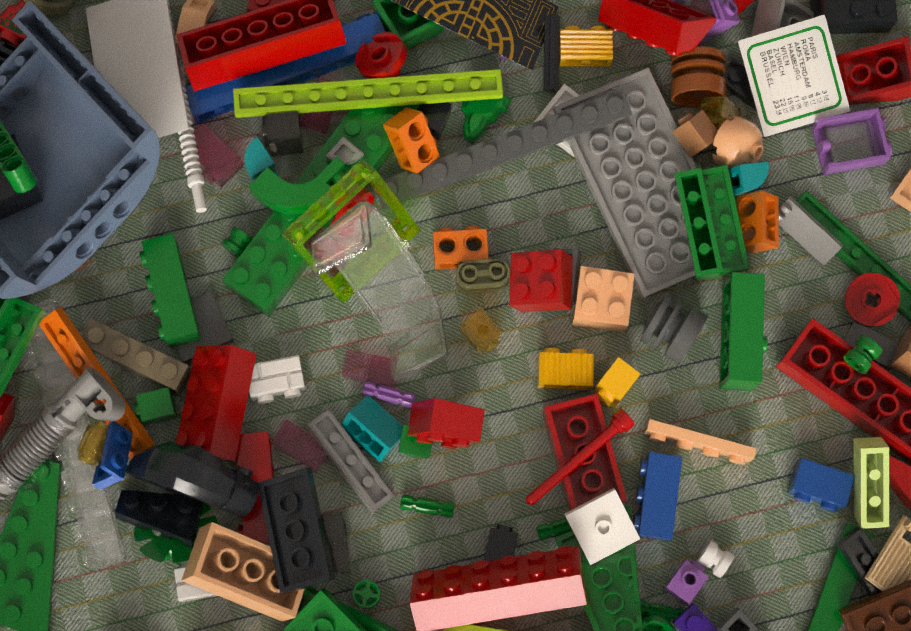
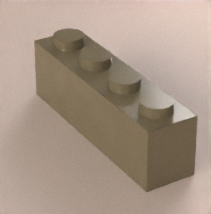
[82,318,191,395]

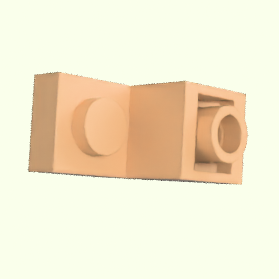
[175,0,215,48]

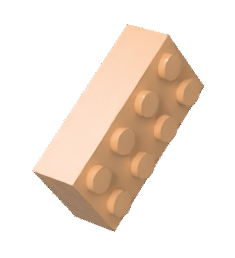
[181,522,304,622]

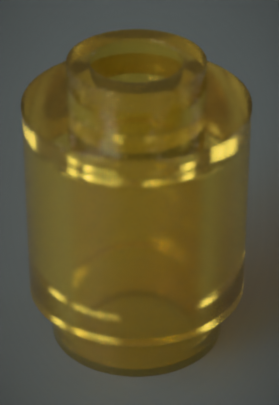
[77,422,108,466]

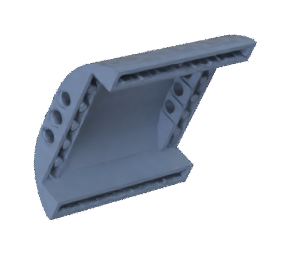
[0,0,160,299]

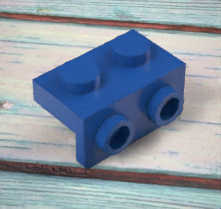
[92,421,133,490]

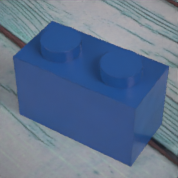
[787,458,855,512]

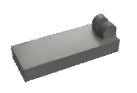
[779,197,844,266]

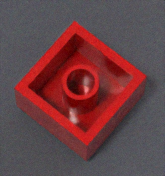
[509,249,573,312]
[408,398,485,449]

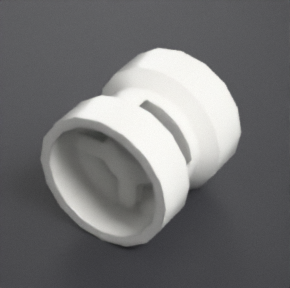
[696,540,735,578]

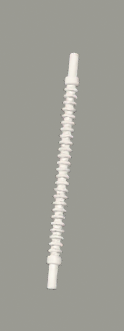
[167,0,207,213]

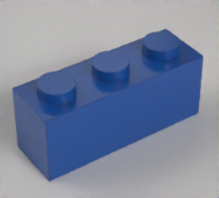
[633,452,682,542]

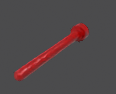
[525,408,635,505]

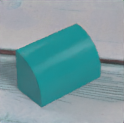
[244,137,278,183]
[728,162,769,197]
[341,395,403,463]

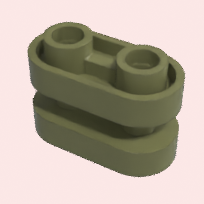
[455,259,510,294]

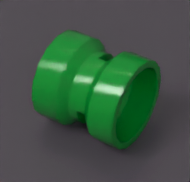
[843,335,883,374]

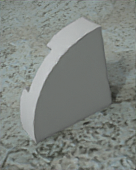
[326,137,364,165]

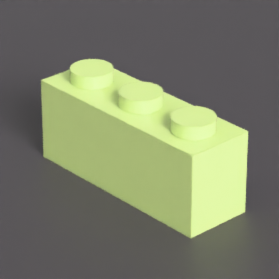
[853,437,889,528]

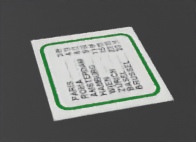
[738,15,850,137]

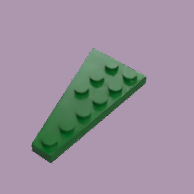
[0,458,62,631]
[554,505,643,631]

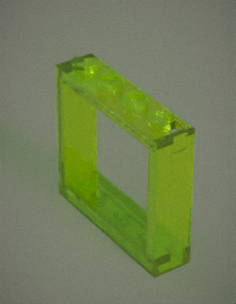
[281,159,421,303]

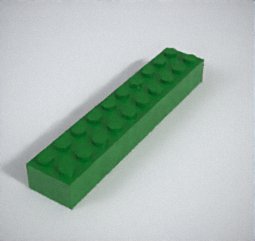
[222,104,422,317]

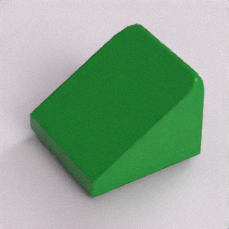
[399,425,432,459]

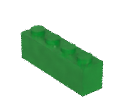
[139,233,202,348]

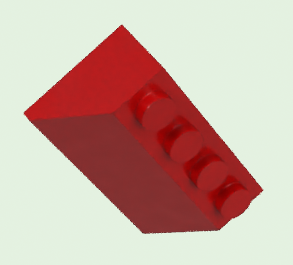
[598,0,716,56]

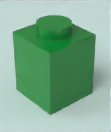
[133,387,178,426]

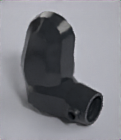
[125,442,259,518]

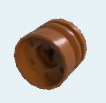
[670,46,727,108]

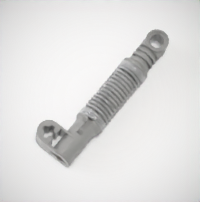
[0,367,125,504]

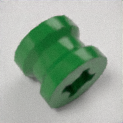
[221,226,252,258]
[352,580,381,609]

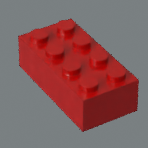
[176,345,256,462]
[542,394,627,511]

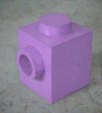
[663,560,709,605]

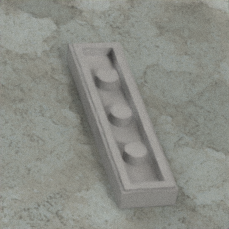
[306,409,395,514]

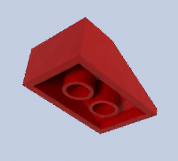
[836,36,911,105]

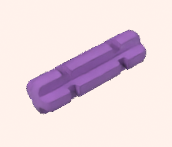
[362,381,416,408]

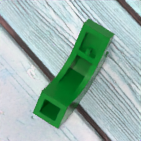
[249,156,346,215]

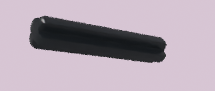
[543,14,560,92]

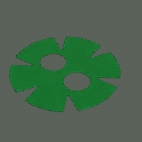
[134,503,217,563]

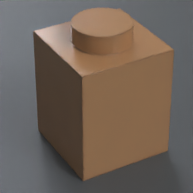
[672,110,718,157]

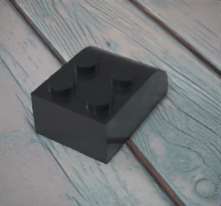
[810,0,898,34]

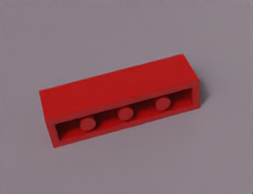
[236,431,274,545]

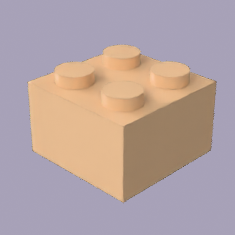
[571,266,635,333]

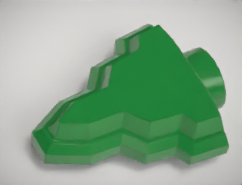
[461,94,512,143]

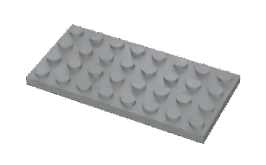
[553,67,697,299]

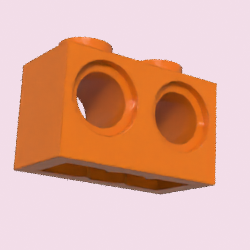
[383,107,440,174]
[736,191,779,253]
[433,226,489,270]

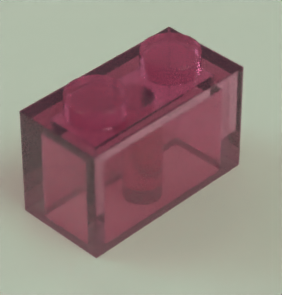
[182,123,244,188]

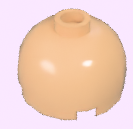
[712,116,763,169]

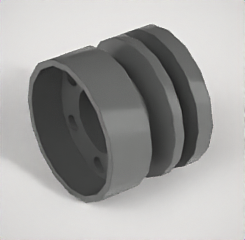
[640,292,709,364]

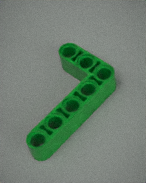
[0,120,37,193]

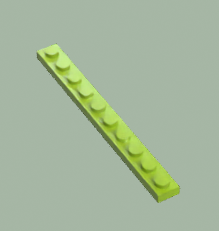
[233,69,503,118]

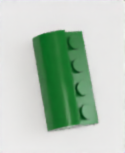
[674,165,750,280]
[0,297,46,397]

